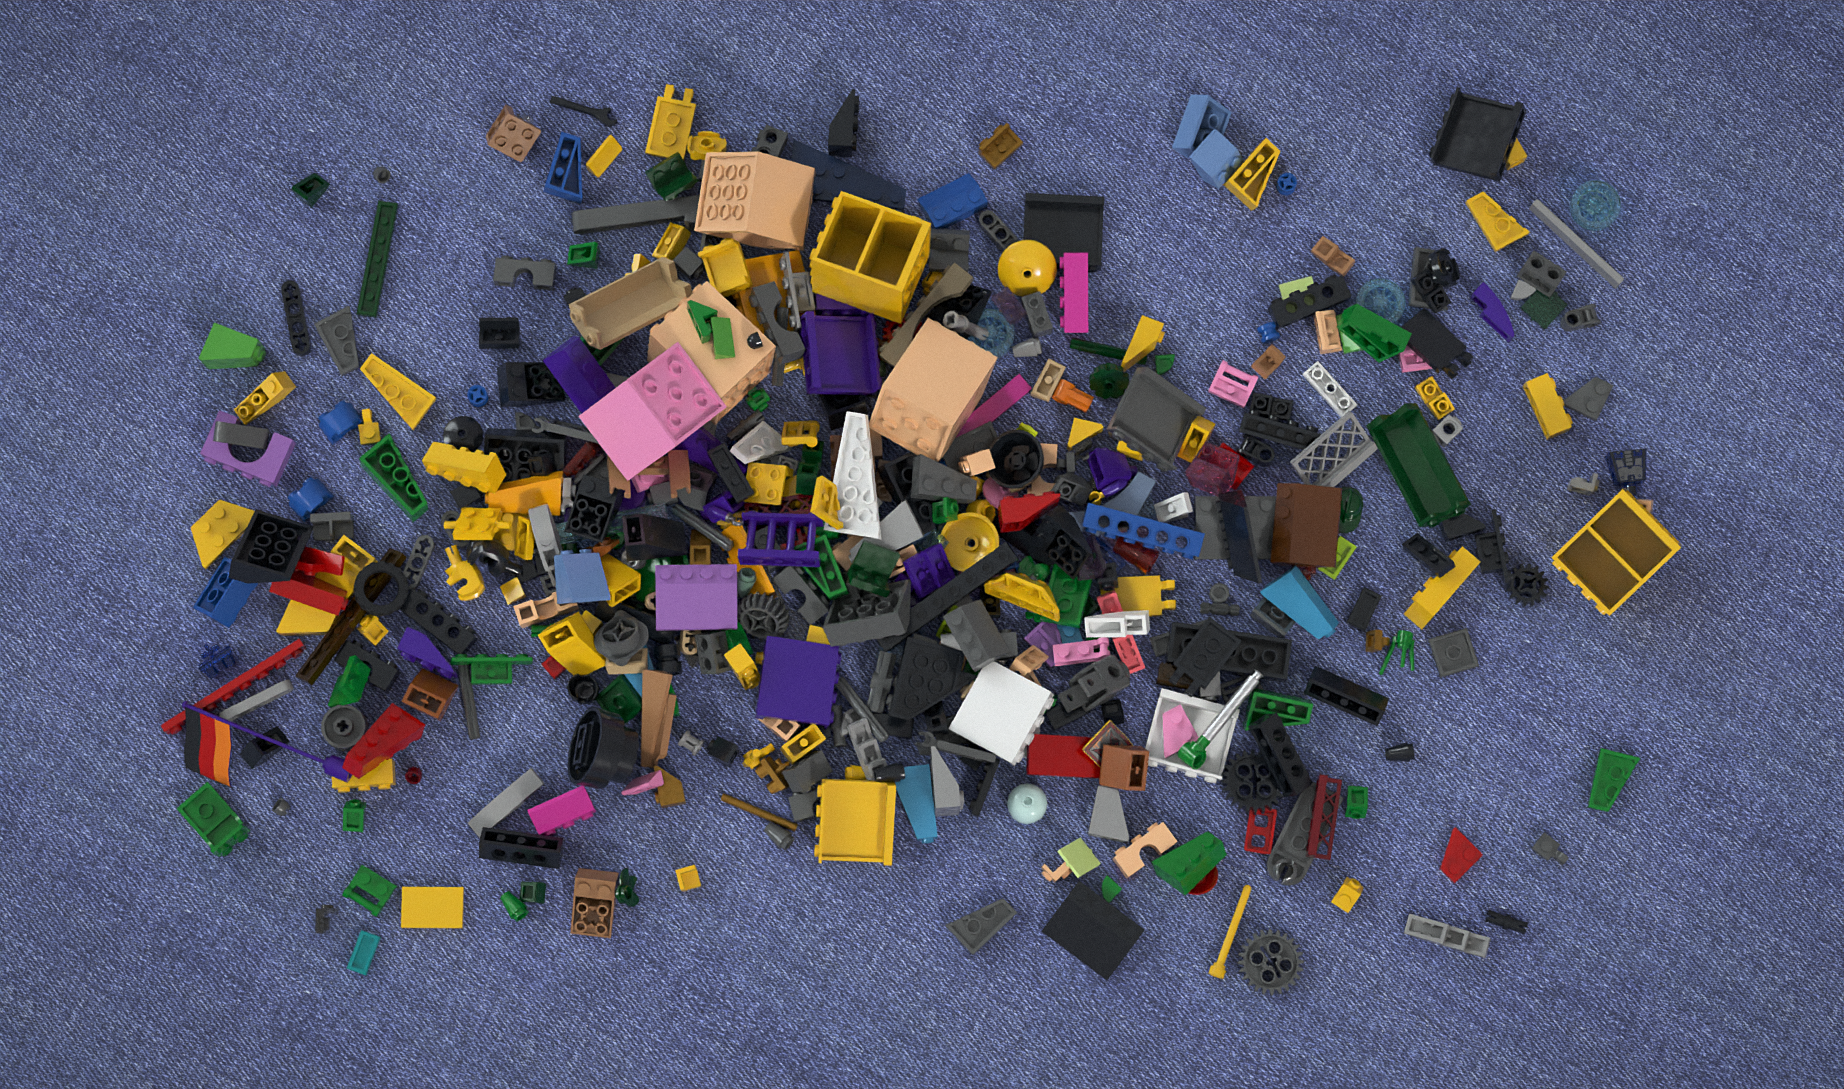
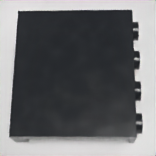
[1429,87,1527,182]
[1023,193,1104,273]

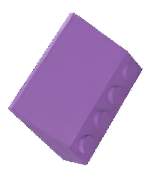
[655,564,737,631]

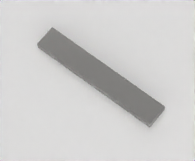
[1529,199,1624,289]

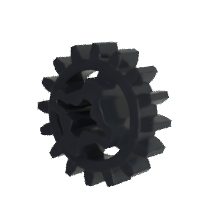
[1505,563,1549,607]

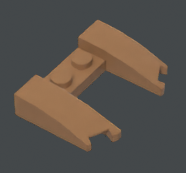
[607,450,691,498]

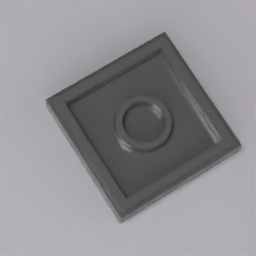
[1428,628,1479,678]

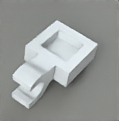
[561,478,576,515]

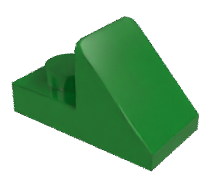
[687,300,718,344]

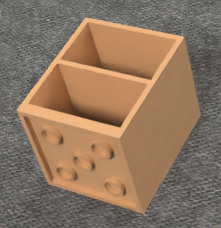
[647,281,776,425]
[869,318,998,462]

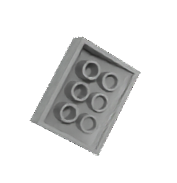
[930,746,964,817]

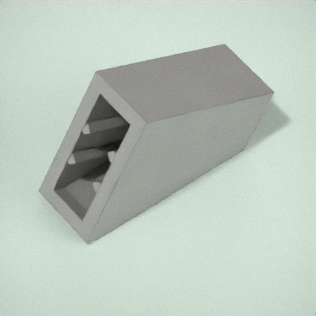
[1088,785,1129,843]

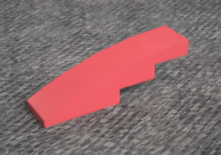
[1096,590,1145,674]

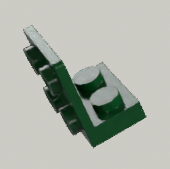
[645,152,699,201]
[847,541,900,598]

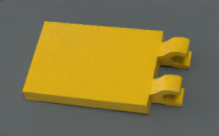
[645,84,696,160]
[1100,575,1176,617]

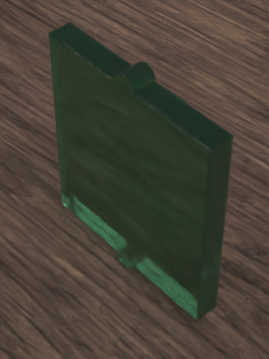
[1520,290,1568,330]

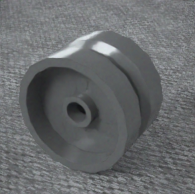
[321,704,369,752]

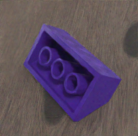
[542,336,616,414]

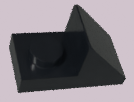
[979,587,1000,619]

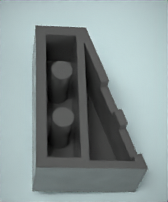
[911,454,977,504]

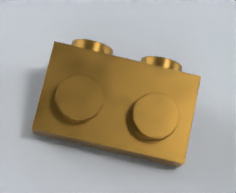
[978,123,1023,170]

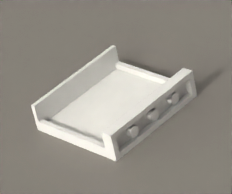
[948,661,1054,766]
[1145,688,1240,784]

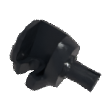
[466,537,523,578]

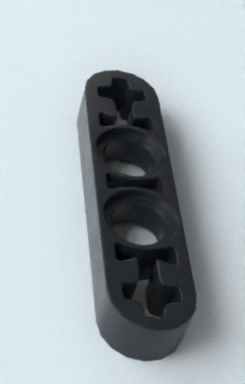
[281,280,311,356]

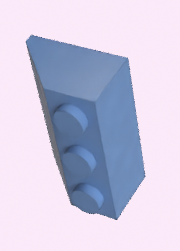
[1172,95,1232,158]

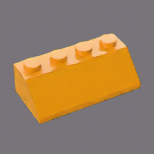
[720,520,776,599]

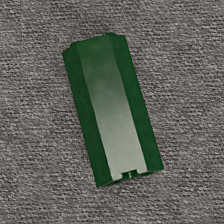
[1366,403,1471,528]

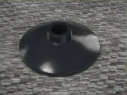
[443,416,483,452]

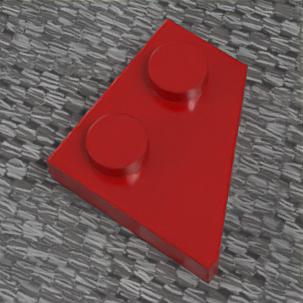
[1439,827,1483,884]

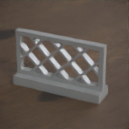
[1290,411,1378,487]

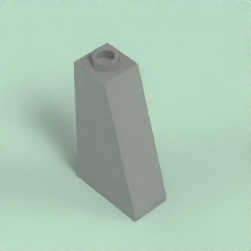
[849,500,925,563]

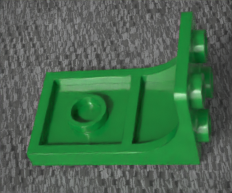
[176,782,251,857]

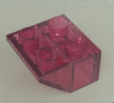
[1185,442,1240,496]

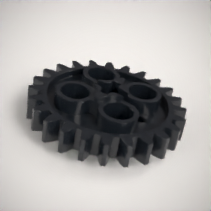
[1220,749,1283,815]

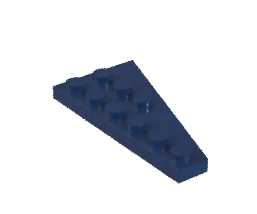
[791,140,906,210]

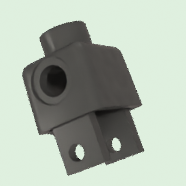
[1058,655,1130,712]

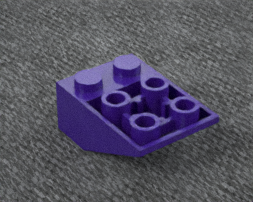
[397,627,458,679]

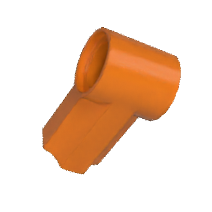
[1051,379,1094,413]

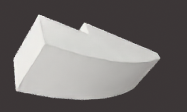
[1084,610,1150,637]

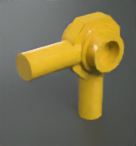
[742,743,775,770]

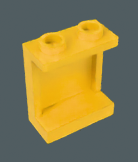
[698,238,753,298]

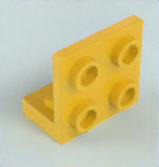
[744,462,794,506]

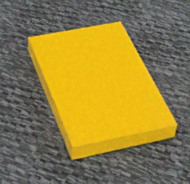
[401,887,464,929]

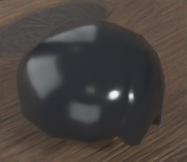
[567,674,599,705]

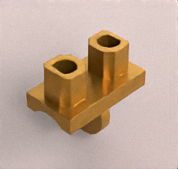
[755,756,791,794]

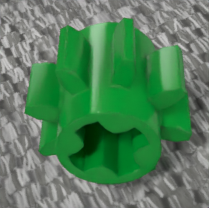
[745,387,770,412]

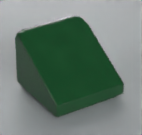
[519,881,546,904]

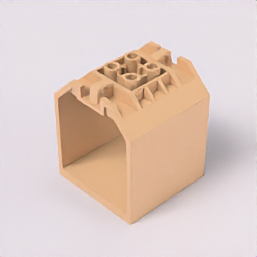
[694,151,816,251]

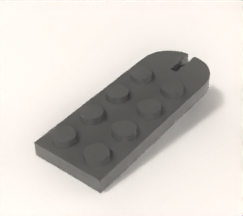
[1266,782,1344,886]

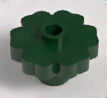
[1089,363,1129,399]

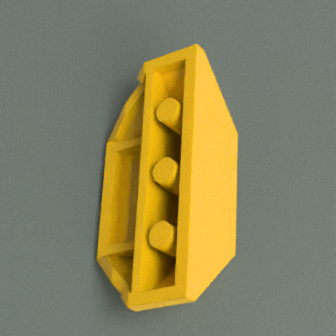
[984,572,1060,622]

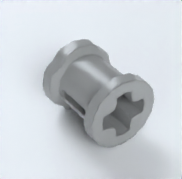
[678,730,705,756]

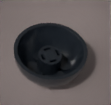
[988,430,1044,489]

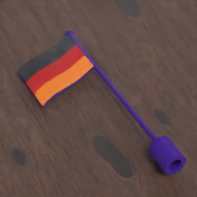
[182,701,352,787]

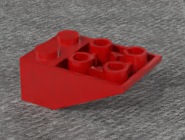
[997,491,1060,533]

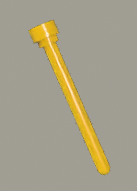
[1208,885,1252,979]

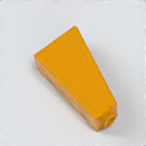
[485,471,563,516]

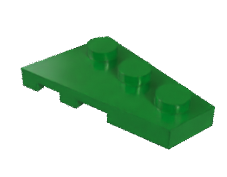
[1587,748,1640,812]

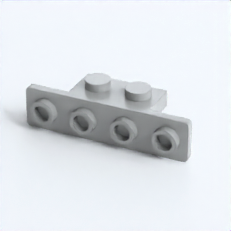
[779,252,815,332]

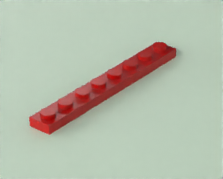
[160,638,306,735]

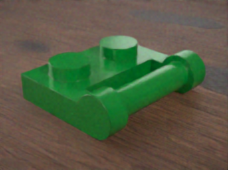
[342,865,397,917]

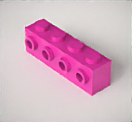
[1060,252,1088,333]

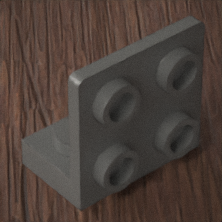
[929,228,970,273]

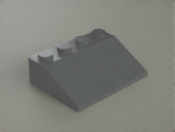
[1194,496,1276,560]
[823,579,911,647]

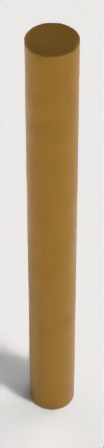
[721,793,798,832]

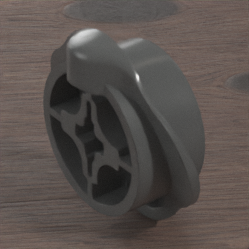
[594,610,649,666]

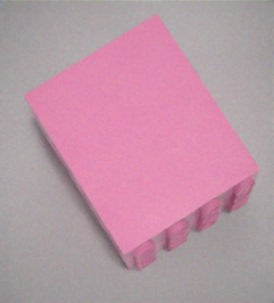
[579,342,727,481]

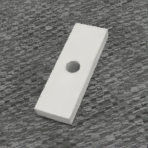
[1303,361,1357,417]

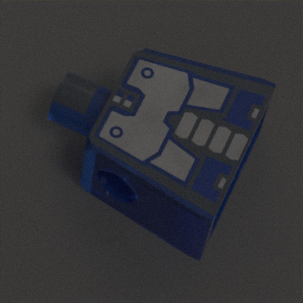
[1605,448,1647,496]

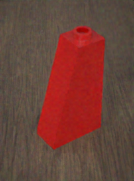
[269,570,349,616]

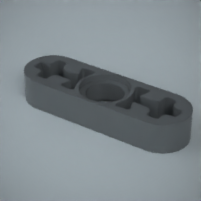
[403,535,435,591]

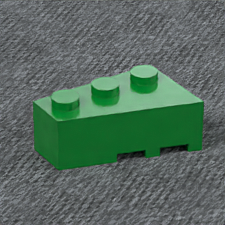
[1337,304,1412,363]
[794,534,849,600]
[1243,688,1313,731]
[1152,831,1227,895]

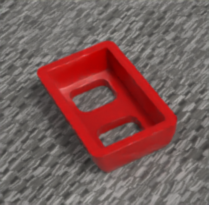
[1244,808,1277,855]

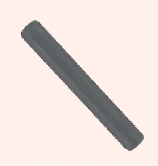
[772,307,789,386]
[672,503,734,551]
[458,665,480,740]
[835,677,889,743]

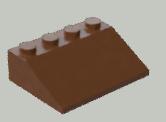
[1271,483,1342,568]

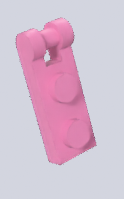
[1052,637,1111,666]

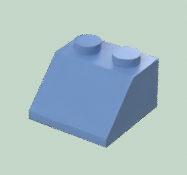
[1189,129,1244,189]

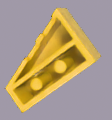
[1223,138,1280,211]

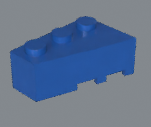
[543,132,583,204]

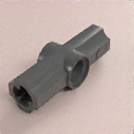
[867,651,897,713]

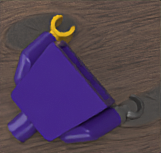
[1074,447,1137,505]
[701,489,760,526]

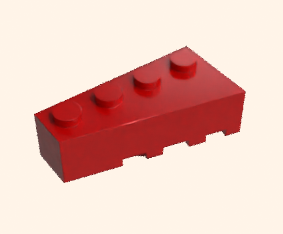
[342,703,425,779]

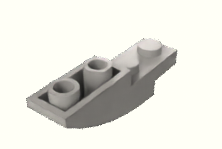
[528,504,563,587]

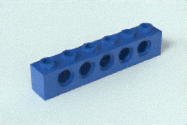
[1081,503,1205,560]

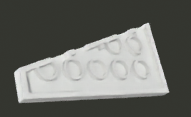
[824,411,882,540]

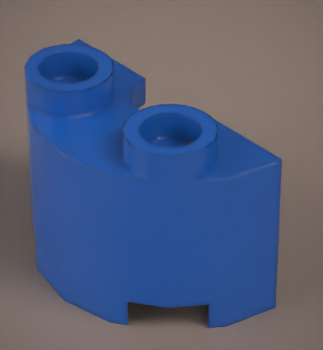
[318,400,364,445]
[288,477,335,523]

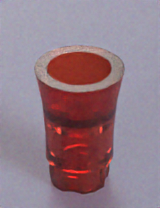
[1113,537,1160,575]

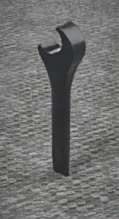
[550,96,618,127]

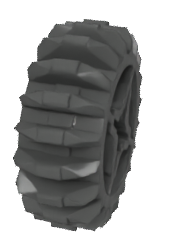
[737,591,790,640]

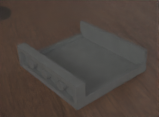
[1106,367,1206,472]

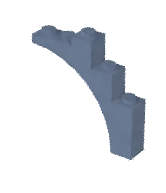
[1035,471,1156,537]

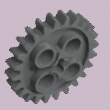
[1237,929,1304,996]

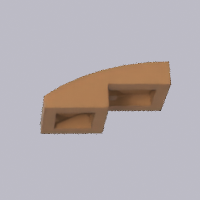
[1311,236,1355,277]

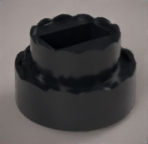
[567,707,639,789]

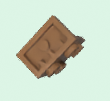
[486,104,541,162]

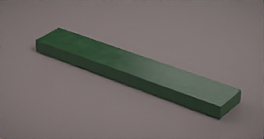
[356,200,399,318]

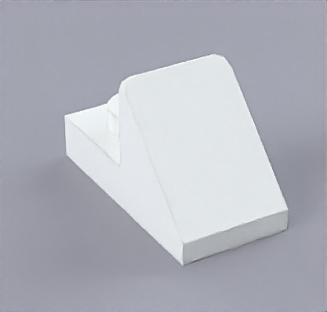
[1154,492,1193,523]

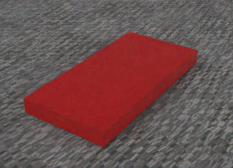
[1026,734,1101,779]

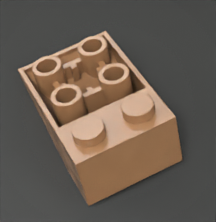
[570,868,619,938]

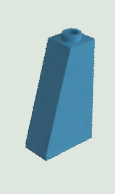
[1260,565,1339,640]
[895,764,938,844]

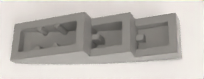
[846,718,897,796]
[468,768,545,838]
[1404,914,1491,959]

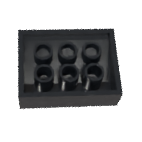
[484,428,567,492]
[1215,489,1262,583]
[229,509,314,584]
[1042,881,1144,980]

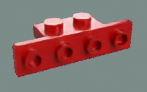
[295,546,345,576]

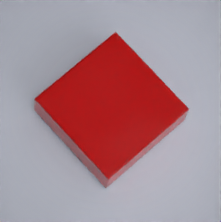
[541,655,566,680]

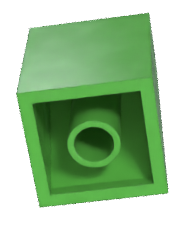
[198,323,266,369]

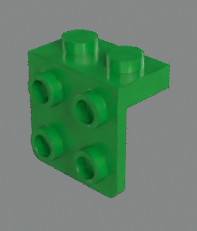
[328,655,371,708]

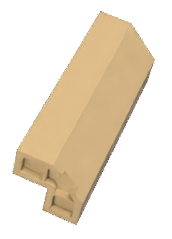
[569,257,692,350]

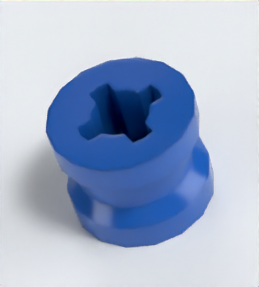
[1276,173,1297,196]
[1257,322,1281,344]
[467,385,489,408]

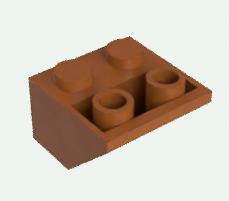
[401,668,459,722]
[1099,744,1149,791]

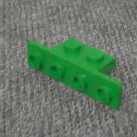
[451,654,533,685]

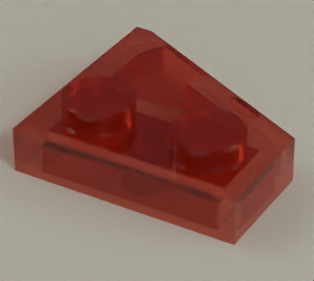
[562,441,602,476]

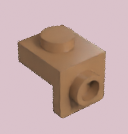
[1251,344,1286,380]

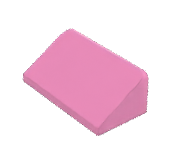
[621,770,664,795]

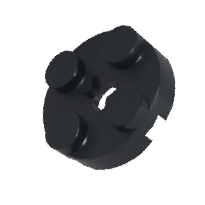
[1428,248,1460,288]

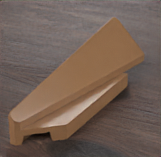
[641,669,677,768]

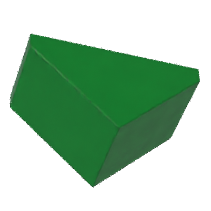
[567,242,600,269]

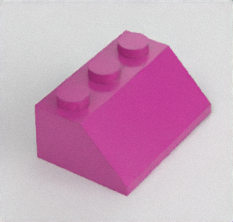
[527,786,596,836]

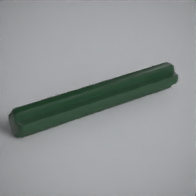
[1070,338,1148,365]

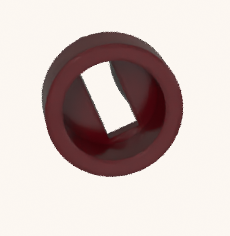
[405,766,422,784]

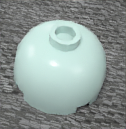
[1007,783,1048,824]

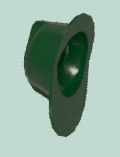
[1339,487,1363,533]

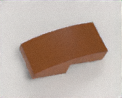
[583,537,620,557]

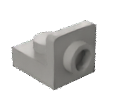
[1566,473,1600,496]

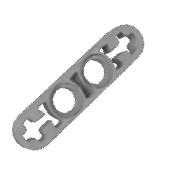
[218,679,294,722]

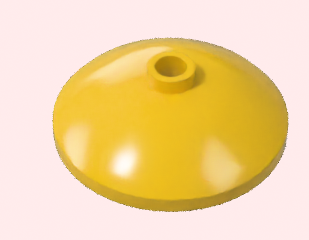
[998,240,1057,297]
[940,512,1000,572]

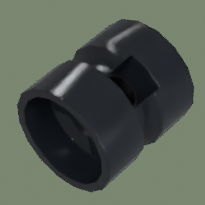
[654,644,682,676]

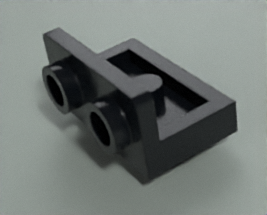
[479,317,520,349]

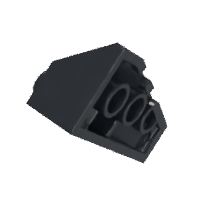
[876,452,935,534]

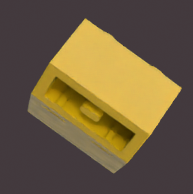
[315,535,378,600]
[538,611,606,676]

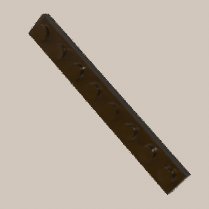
[295,548,407,686]

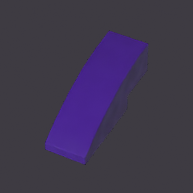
[1470,282,1515,343]

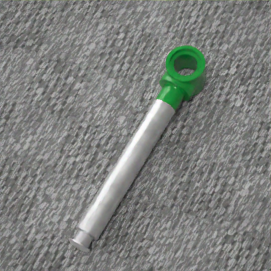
[1178,669,1263,770]

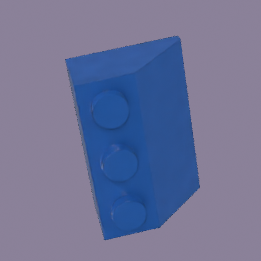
[917,173,988,229]
[192,556,258,628]

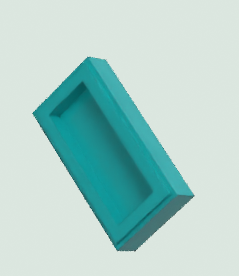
[346,930,381,976]

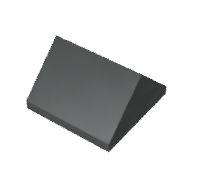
[1250,597,1296,638]

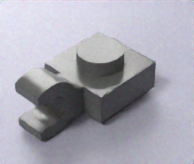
[1531,832,1569,866]

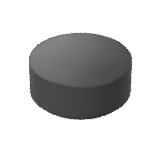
[1209,583,1229,603]

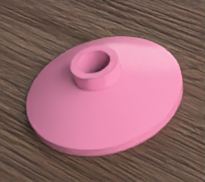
[982,477,1019,509]

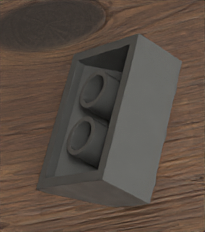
[943,599,1010,672]

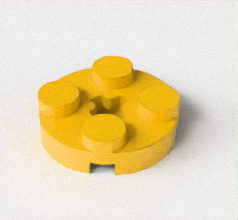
[687,131,727,160]

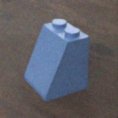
[554,549,611,604]

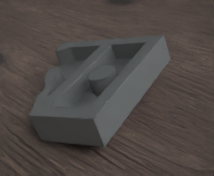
[1563,377,1614,421]

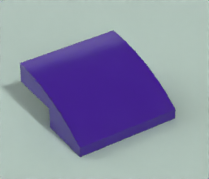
[903,543,955,598]

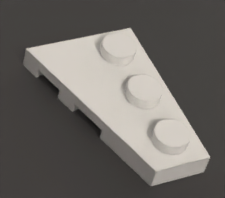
[730,421,792,464]

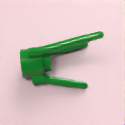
[1379,630,1415,675]

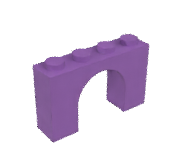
[200,410,296,487]

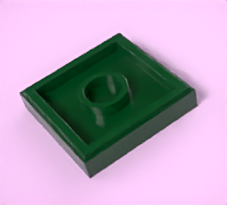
[596,674,642,726]

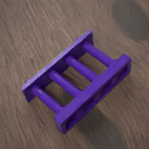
[738,511,824,567]

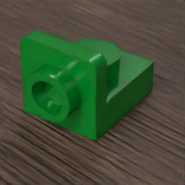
[1345,786,1368,819]
[343,799,366,832]

